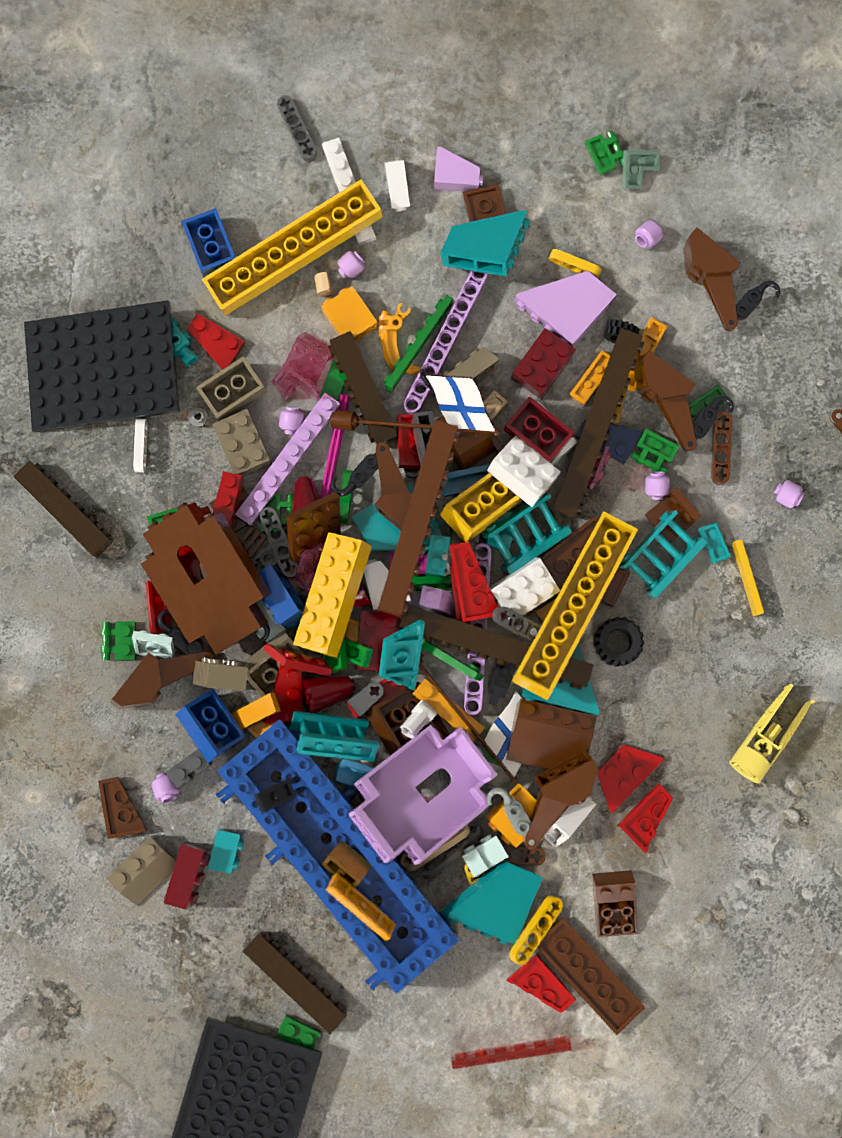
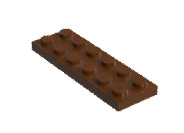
[526,516,599,616]
[537,917,645,1035]

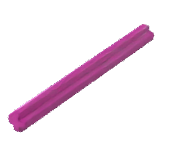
[320,394,350,498]

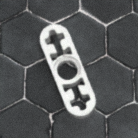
[133,418,148,473]

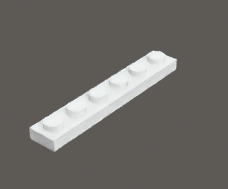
[322,138,376,245]

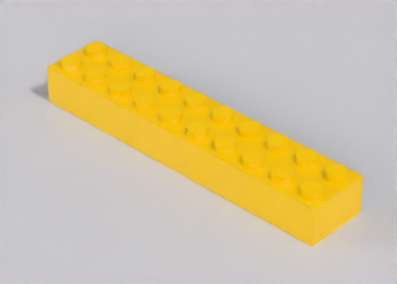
[202,179,383,316]
[512,511,638,700]

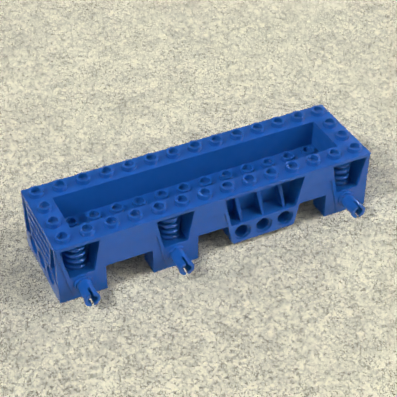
[216,720,459,994]

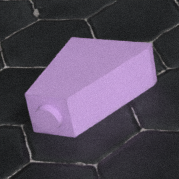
[434,147,483,191]
[419,585,456,618]

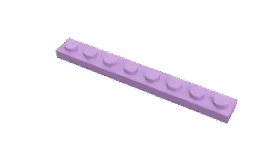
[235,393,341,526]

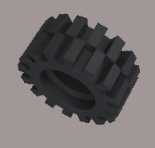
[603,319,640,344]

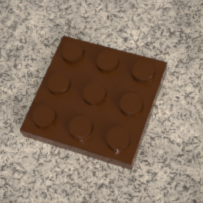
[286,492,341,563]

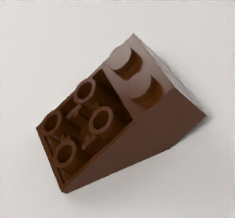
[592,870,637,937]

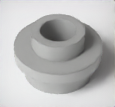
[189,408,208,427]

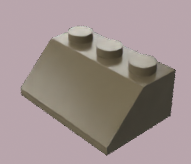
[442,347,499,384]
[106,835,176,906]

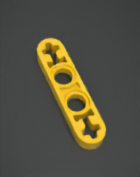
[510,895,563,965]

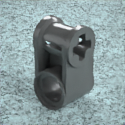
[348,682,384,717]

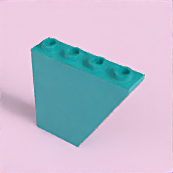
[441,210,530,276]
[352,483,450,552]
[521,634,599,716]
[441,860,543,945]

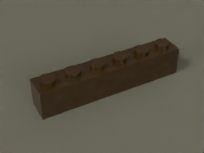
[328,331,398,446]
[13,460,113,558]
[242,932,347,1035]

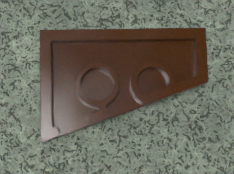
[98,777,148,839]

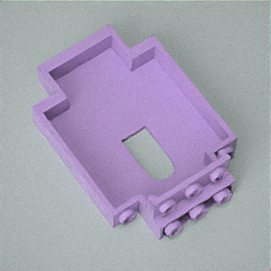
[348,725,497,865]

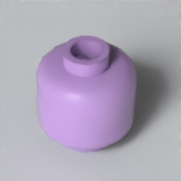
[635,220,663,249]
[338,251,365,279]
[279,407,304,435]
[645,472,670,500]
[774,480,805,508]
[151,773,180,803]

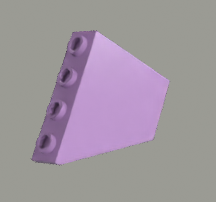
[515,271,617,347]

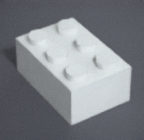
[487,435,561,507]
[489,557,560,620]

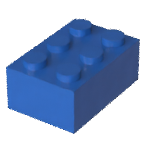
[181,208,236,278]
[259,564,305,631]
[175,689,246,763]

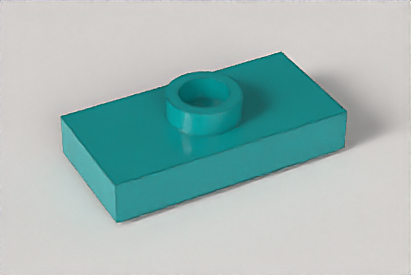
[698,522,731,564]

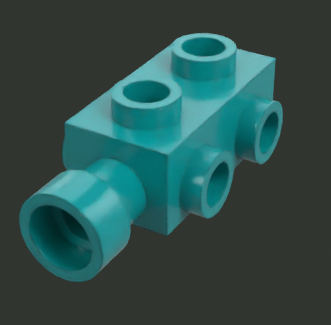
[172,317,199,366]

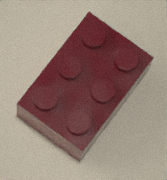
[511,328,576,400]
[504,396,575,463]
[355,611,400,672]
[163,842,211,910]

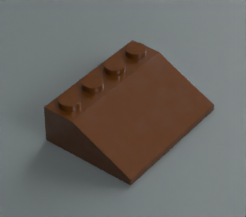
[365,682,450,756]
[506,699,597,769]

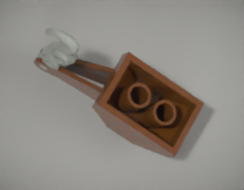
[487,749,598,849]

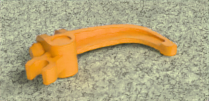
[379,303,421,374]

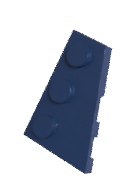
[575,419,643,465]

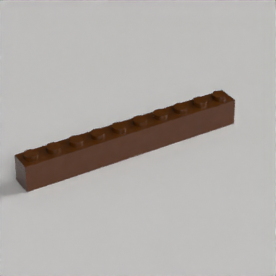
[378,420,460,617]

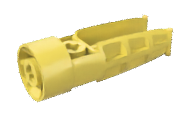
[729,684,815,783]

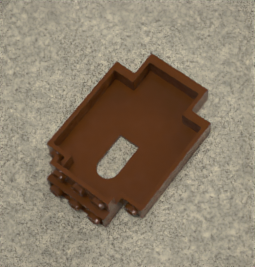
[141,502,271,655]

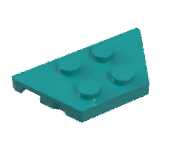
[379,620,425,690]

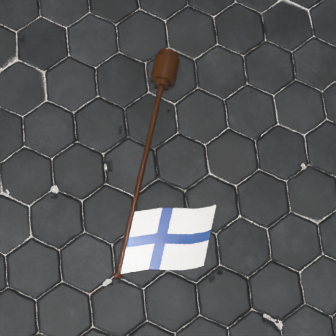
[330,374,500,436]
[419,652,522,782]

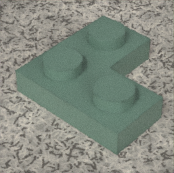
[622,150,660,189]

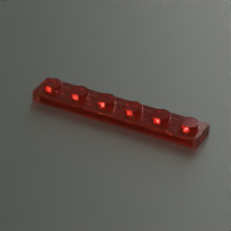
[451,1036,572,1069]

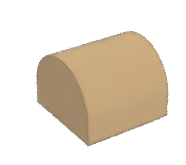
[314,272,333,296]

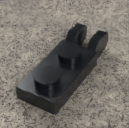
[254,775,306,813]

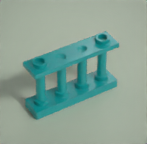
[481,493,572,575]
[619,510,708,598]
[289,711,379,762]

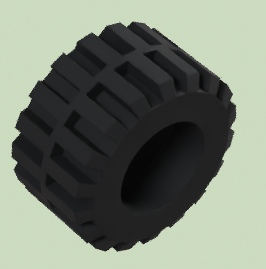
[593,617,645,667]

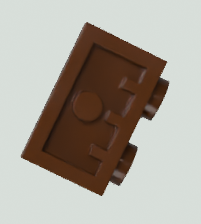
[645,487,702,543]

